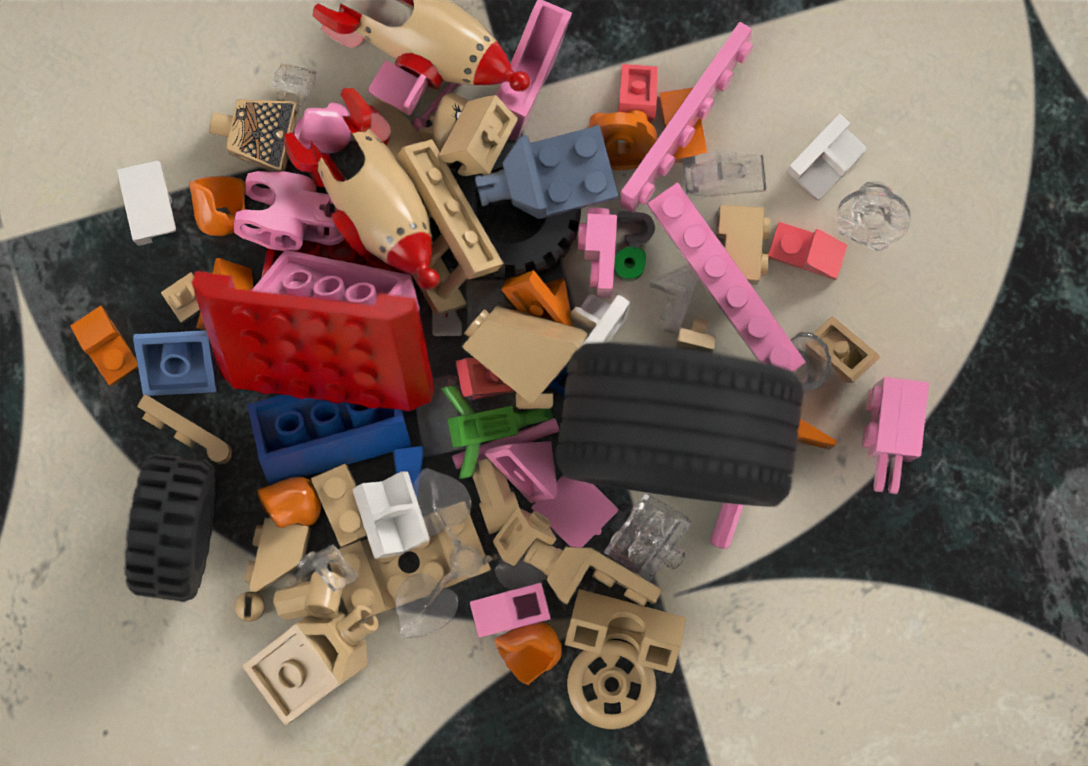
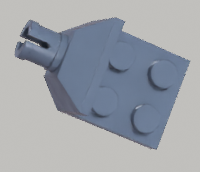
[475,125,618,219]

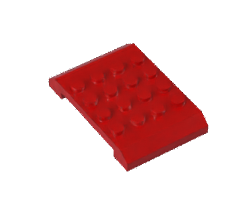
[191,271,435,411]

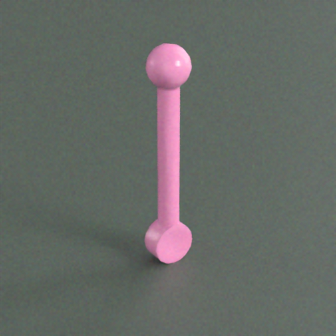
[412,83,463,131]

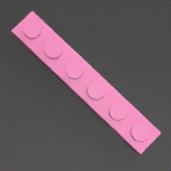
[621,22,753,213]
[647,182,806,372]

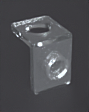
[287,545,359,592]

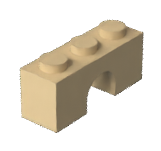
[564,589,686,673]

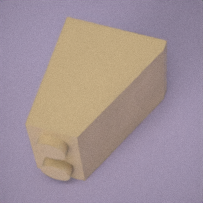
[463,305,588,405]

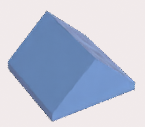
[133,331,217,396]

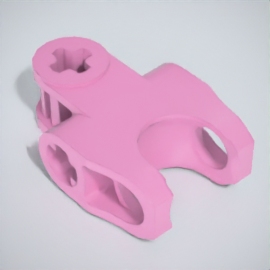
[234,171,345,251]

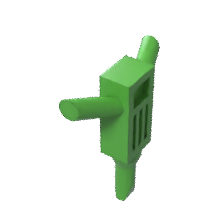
[441,385,553,479]

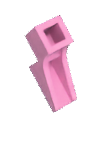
[496,0,572,141]

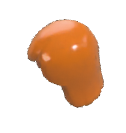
[189,176,246,236]
[256,477,321,528]
[494,621,562,685]

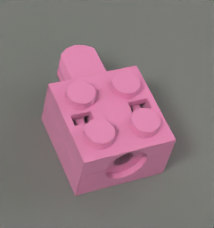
[862,377,929,494]

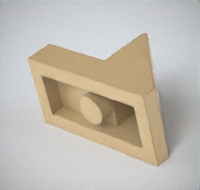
[806,316,880,383]

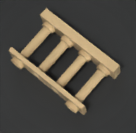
[397,139,503,316]

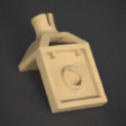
[523,538,662,606]
[242,605,378,726]

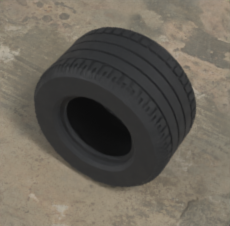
[556,342,804,507]

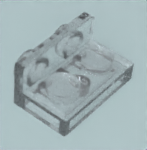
[416,376,473,457]

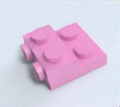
[577,208,617,298]

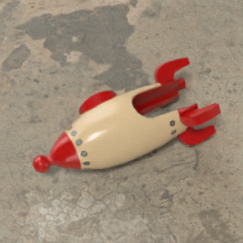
[312,0,530,92]
[284,88,440,290]

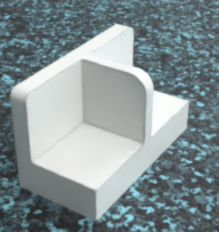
[787,114,867,200]
[117,160,176,246]
[569,294,630,361]
[352,472,429,559]

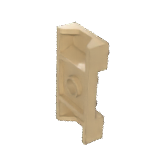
[326,501,491,620]

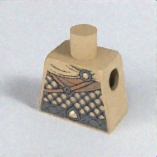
[209,99,299,172]

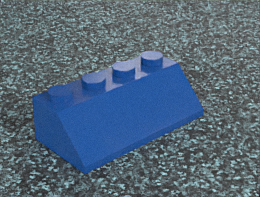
[247,395,412,485]

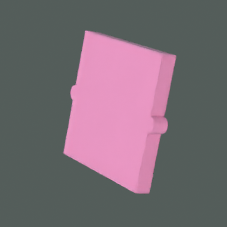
[531,475,619,548]

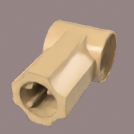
[473,458,519,534]
[273,571,344,620]

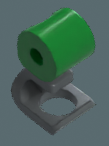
[614,211,655,282]

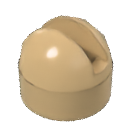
[235,592,265,622]

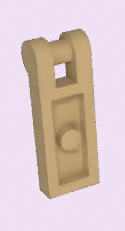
[137,394,233,464]

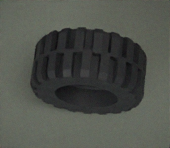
[451,136,581,281]
[125,454,216,602]

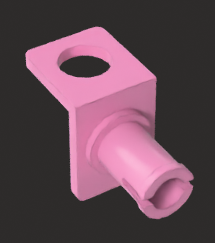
[368,61,428,116]

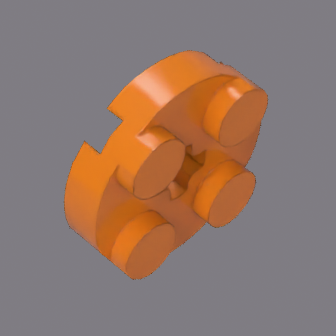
[586,110,657,170]

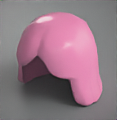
[294,102,352,154]

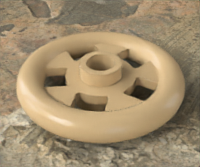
[567,640,656,729]

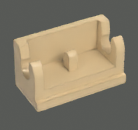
[438,94,518,176]

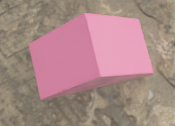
[485,441,558,503]

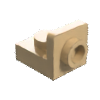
[493,507,557,566]

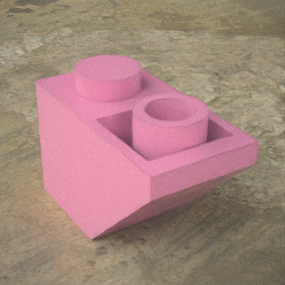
[470,583,550,638]

